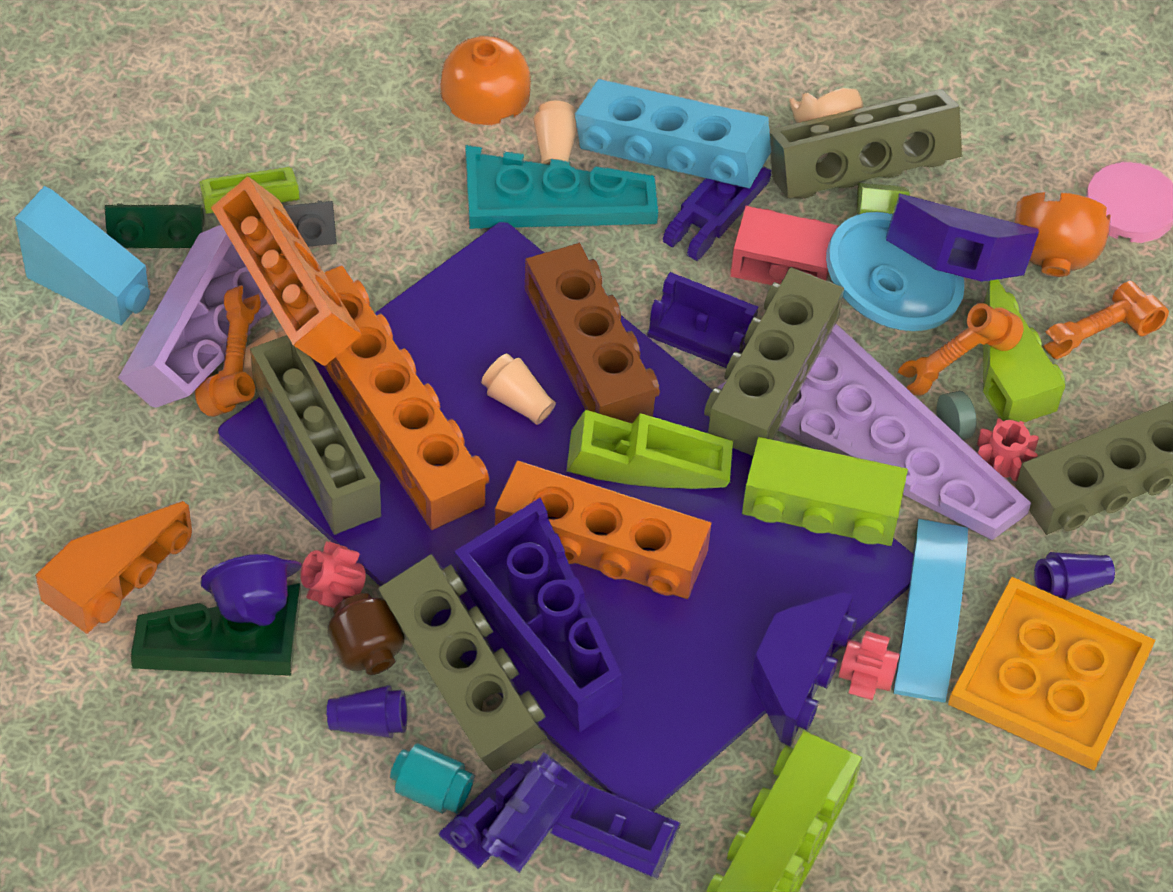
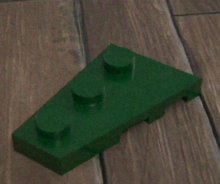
[131,583,301,676]

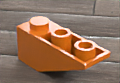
[35,501,192,634]

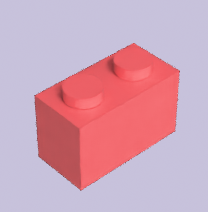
[730,206,839,285]

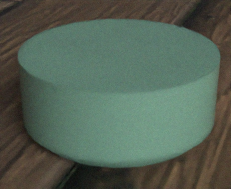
[936,391,977,440]

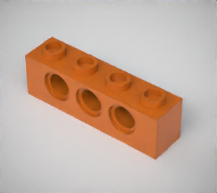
[211,176,362,366]
[495,460,712,599]

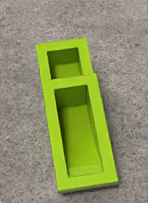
[567,409,733,489]

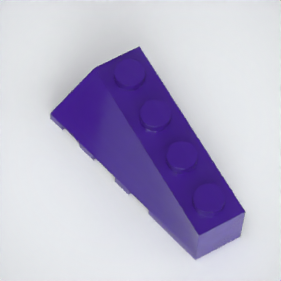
[454,497,623,733]

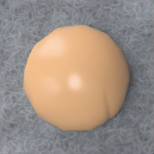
[789,88,863,123]

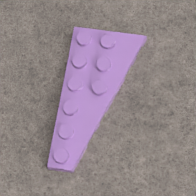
[717,324,1031,540]

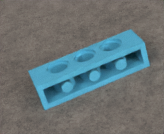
[575,79,771,188]

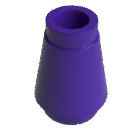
[1034,552,1115,600]
[327,685,408,739]

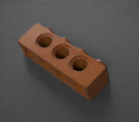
[525,243,660,423]

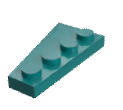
[466,145,658,229]

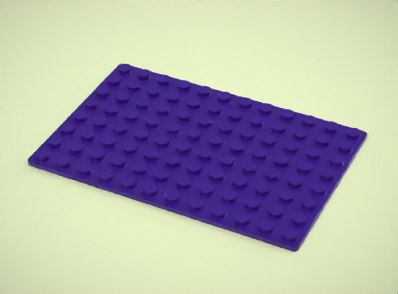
[218,222,914,812]

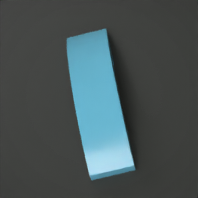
[893,519,968,703]

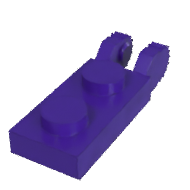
[662,166,772,261]

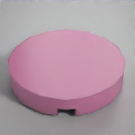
[1086,162,1173,243]

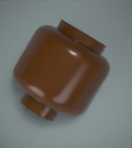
[327,593,404,675]

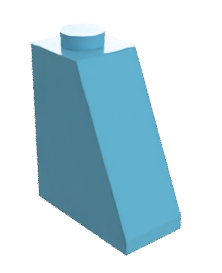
[15,186,150,326]

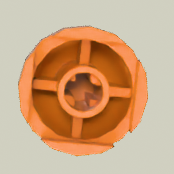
[440,36,531,125]
[1015,192,1111,277]

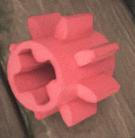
[977,418,1039,482]
[300,541,366,608]
[839,631,900,700]

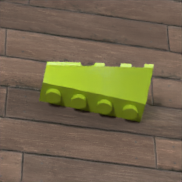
[706,730,863,892]

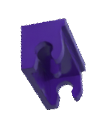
[647,272,759,368]
[551,783,681,879]

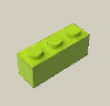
[742,437,908,546]

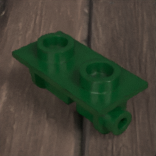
[104,203,205,248]

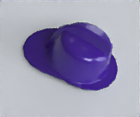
[201,554,302,626]

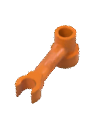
[1043,281,1169,359]
[195,285,261,417]
[897,303,1023,396]

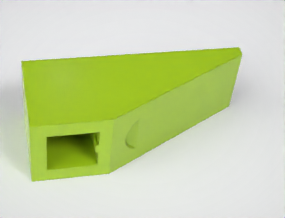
[983,279,1065,423]

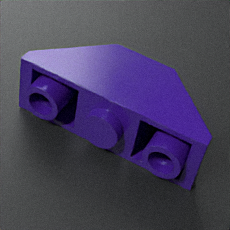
[886,193,1039,282]
[751,591,857,746]

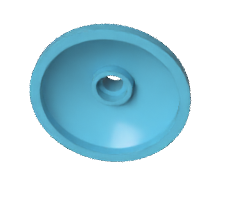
[826,212,965,331]

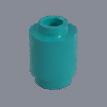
[390,743,475,814]

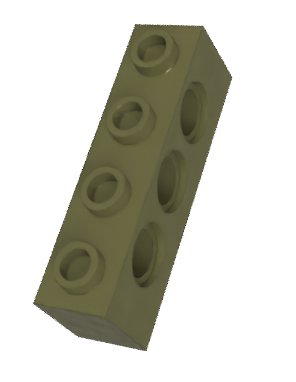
[769,89,962,199]
[704,267,844,456]
[250,335,381,535]
[1015,401,1173,535]
[378,554,547,772]

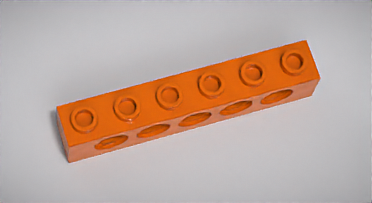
[324,265,489,531]

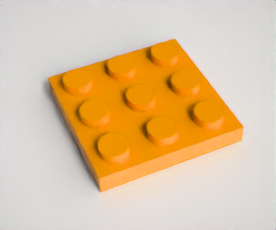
[948,576,1156,771]

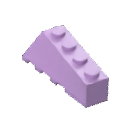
[118,225,272,408]

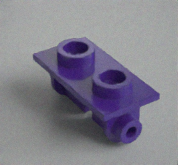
[480,752,584,873]
[438,760,532,869]

